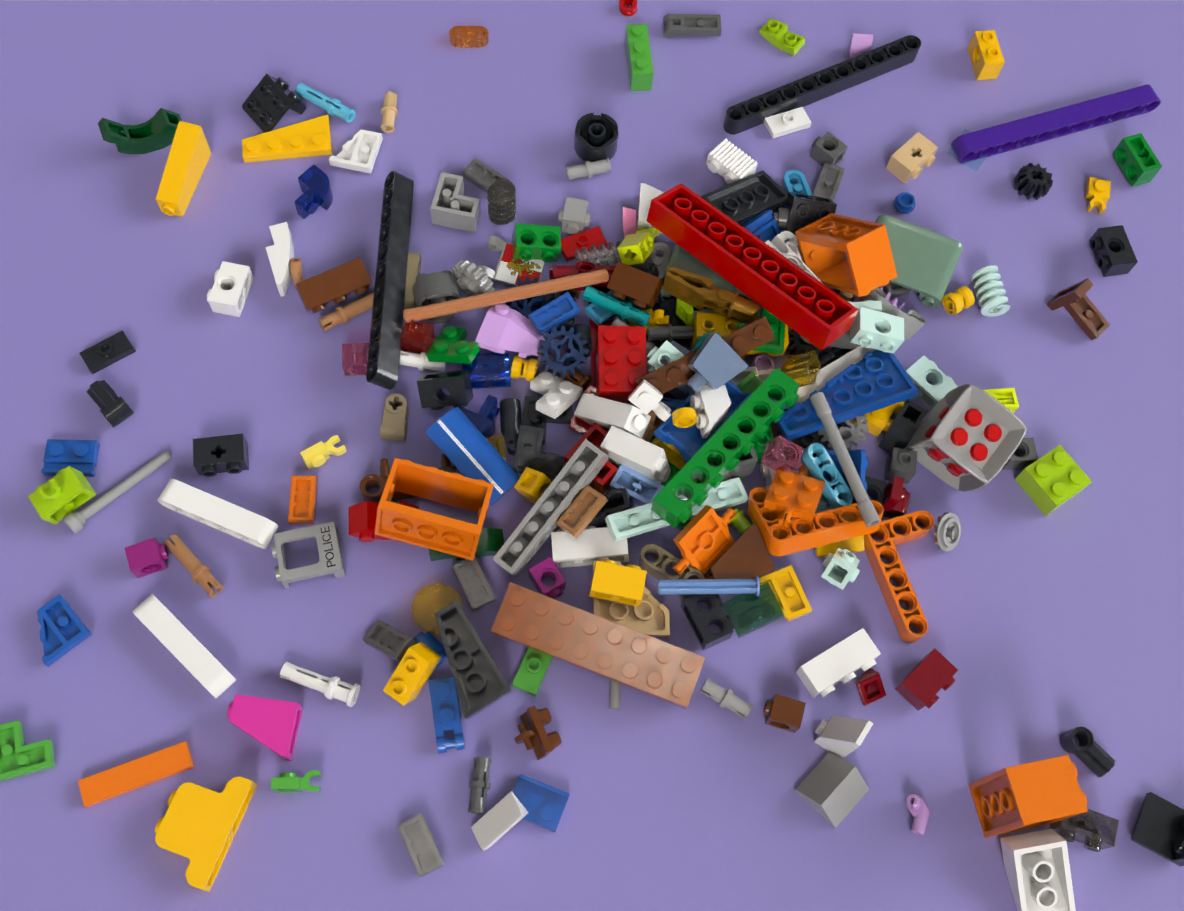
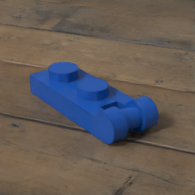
[428,676,465,754]

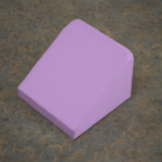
[848,33,873,59]

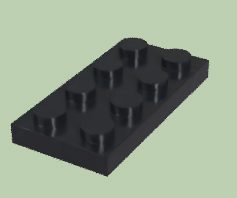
[701,170,789,225]

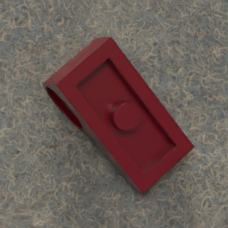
[882,475,910,518]

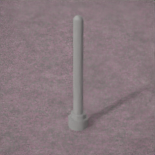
[62,452,171,534]

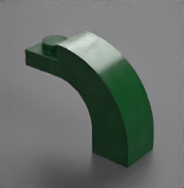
[98,108,182,154]

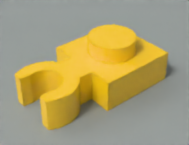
[1085,177,1111,215]

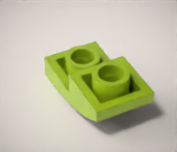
[759,18,805,56]

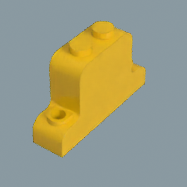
[155,776,257,892]

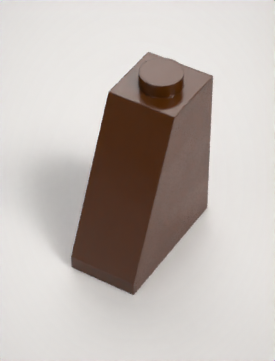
[706,523,775,579]

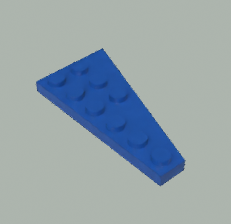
[776,349,918,442]

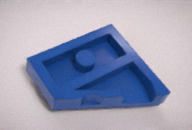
[37,594,92,667]

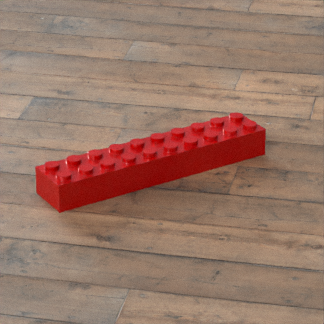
[646,183,859,350]

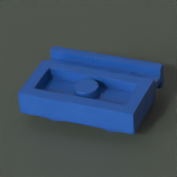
[742,209,780,242]
[41,439,100,477]
[513,774,570,832]

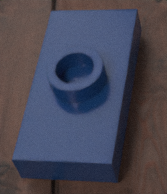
[528,292,580,336]

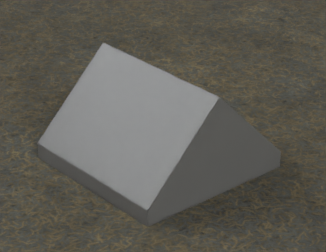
[795,752,869,829]

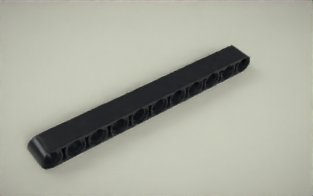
[723,35,921,135]
[366,171,414,390]

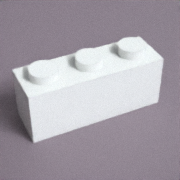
[551,526,629,568]
[796,628,881,698]

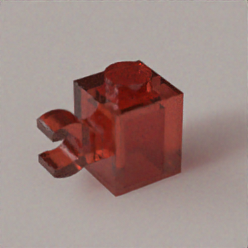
[401,320,437,354]

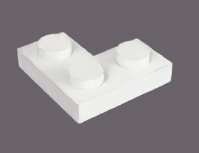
[530,371,583,419]

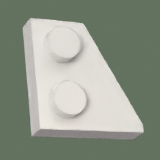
[329,129,383,174]

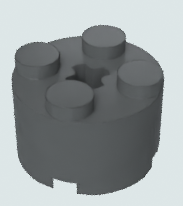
[412,270,461,323]

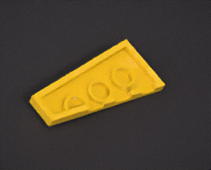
[242,114,332,163]

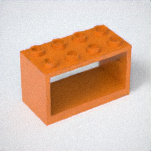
[795,213,898,297]
[375,458,494,560]
[968,755,1088,838]

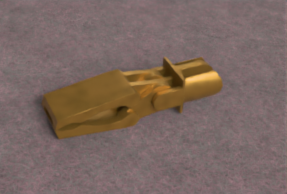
[662,267,759,324]

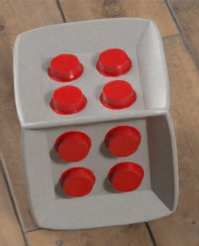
[907,384,1027,492]

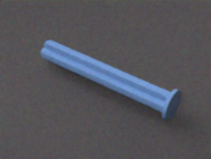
[657,576,760,596]

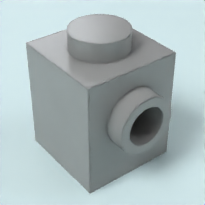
[558,197,591,235]

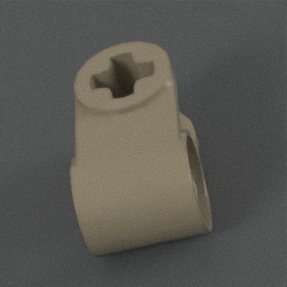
[380,393,409,442]

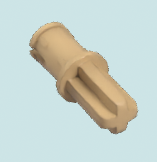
[381,91,398,133]

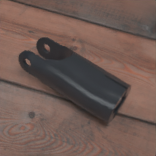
[499,398,522,455]

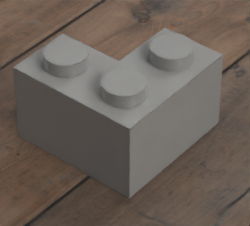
[430,172,481,232]

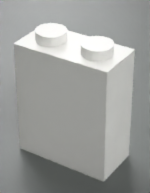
[600,426,671,484]

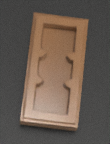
[556,485,608,539]

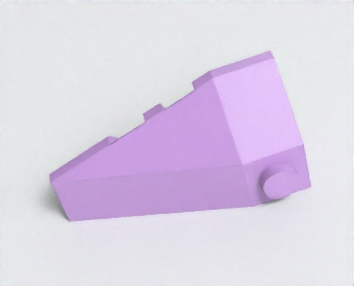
[475,303,570,366]

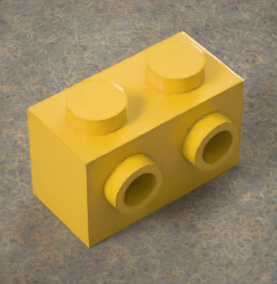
[589,559,647,607]

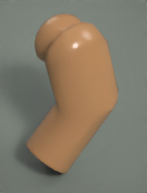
[289,258,307,289]

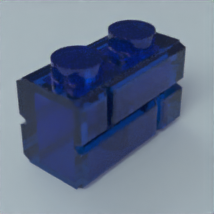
[462,352,511,389]

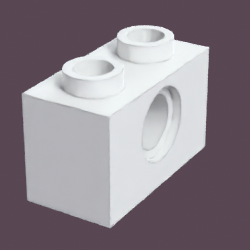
[207,261,254,317]

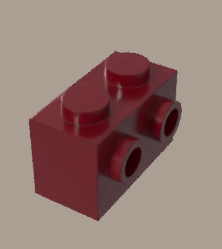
[895,648,958,711]

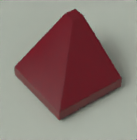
[855,669,886,706]

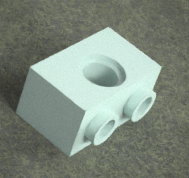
[850,307,904,354]
[906,355,958,411]

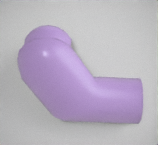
[906,794,930,836]

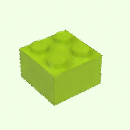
[1015,445,1092,516]

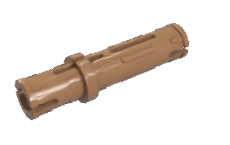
[318,292,374,332]
[164,534,224,598]

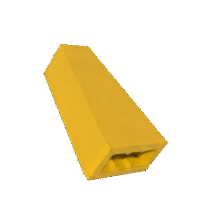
[156,121,211,217]

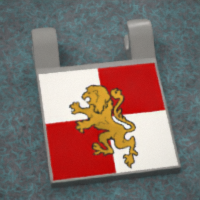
[480,235,545,286]

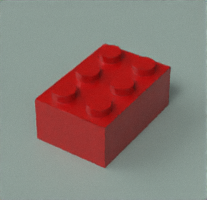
[595,325,647,403]

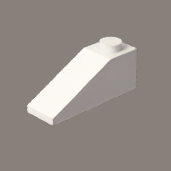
[814,715,873,759]

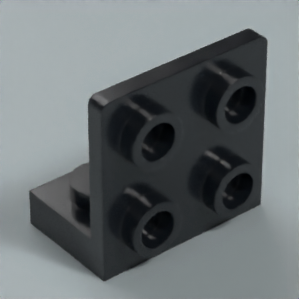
[785,192,837,236]
[1131,792,1184,866]

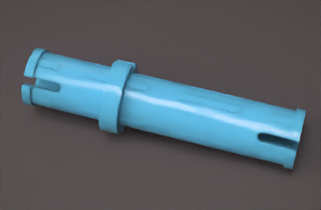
[295,83,356,123]

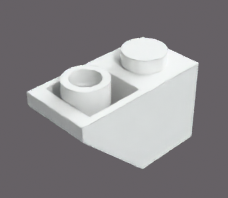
[690,385,731,438]

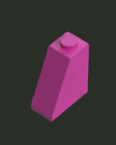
[227,694,303,761]

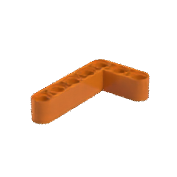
[747,487,884,556]
[864,510,934,643]

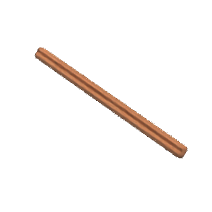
[403,269,609,323]

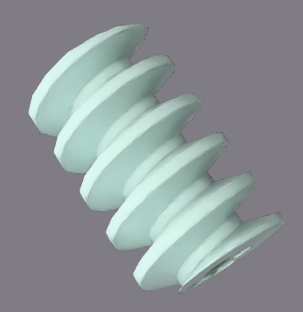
[971,265,1010,317]

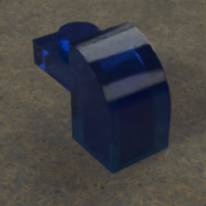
[294,164,333,219]
[459,395,500,440]

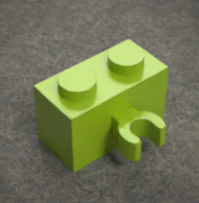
[28,466,96,525]

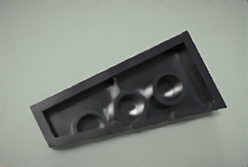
[434,600,512,720]

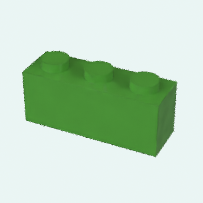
[624,24,654,91]

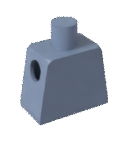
[686,332,748,393]

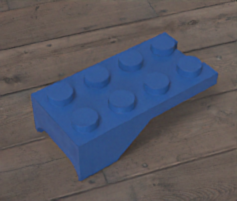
[653,381,753,462]

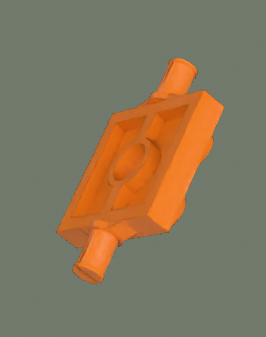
[764,465,825,527]
[673,505,737,575]

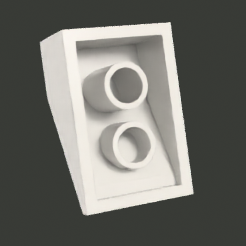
[1000,829,1076,911]

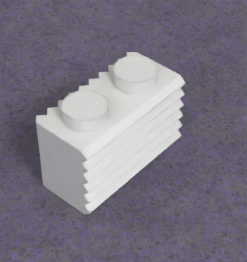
[706,138,758,185]

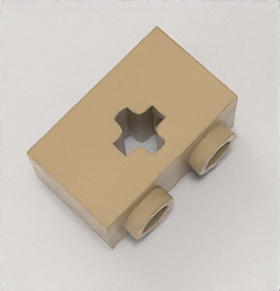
[886,132,938,184]

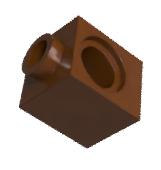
[763,694,806,733]

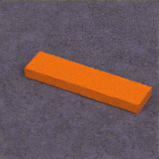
[78,741,195,808]

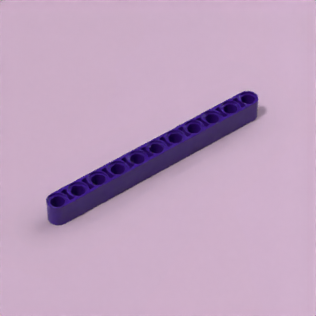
[951,84,1161,163]

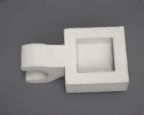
[628,379,671,422]

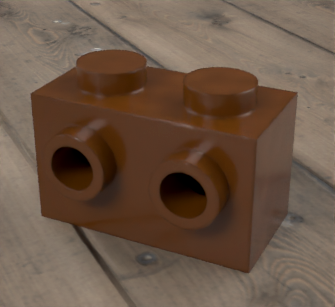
[607,262,664,309]

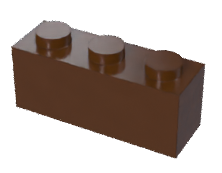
[295,257,372,313]

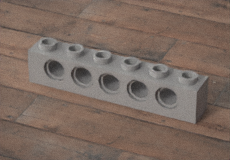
[493,439,609,577]

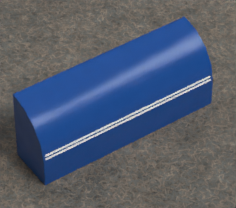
[425,407,520,506]

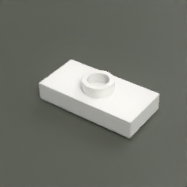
[764,107,811,139]

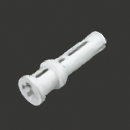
[280,662,361,707]

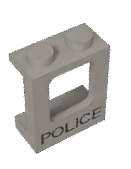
[271,521,346,589]

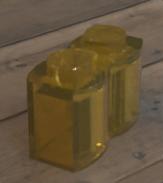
[780,350,821,387]

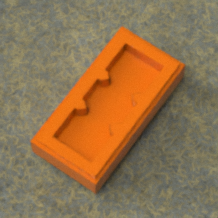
[288,476,318,525]

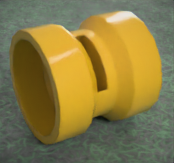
[942,286,975,315]
[510,355,538,382]

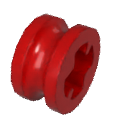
[619,0,637,16]

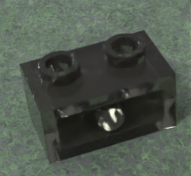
[1049,809,1119,852]

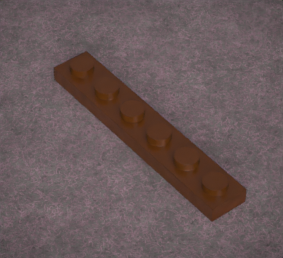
[634,316,775,393]

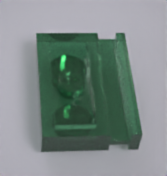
[722,582,785,638]

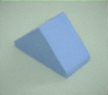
[610,464,665,506]

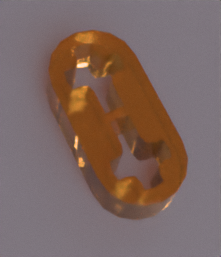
[449,26,489,48]

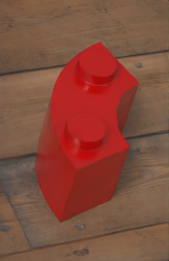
[348,501,419,542]

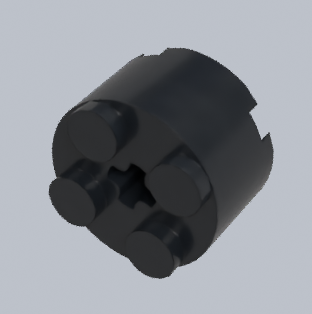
[574,113,618,162]

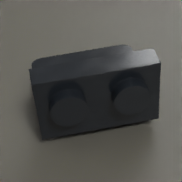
[242,74,306,133]

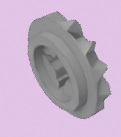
[932,512,961,552]

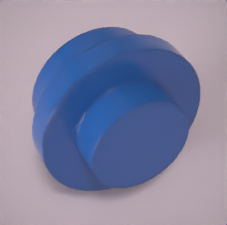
[893,192,916,214]

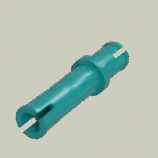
[582,285,651,327]

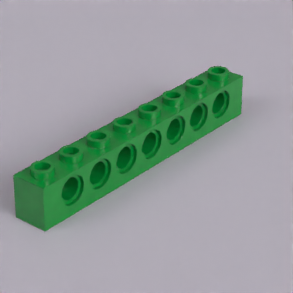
[651,368,800,528]

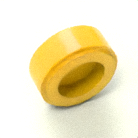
[672,407,697,428]

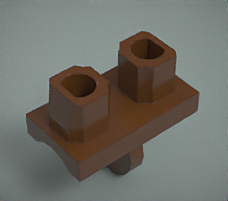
[514,706,562,760]

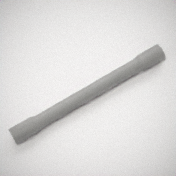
[810,392,880,527]

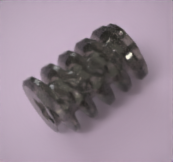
[487,178,516,225]

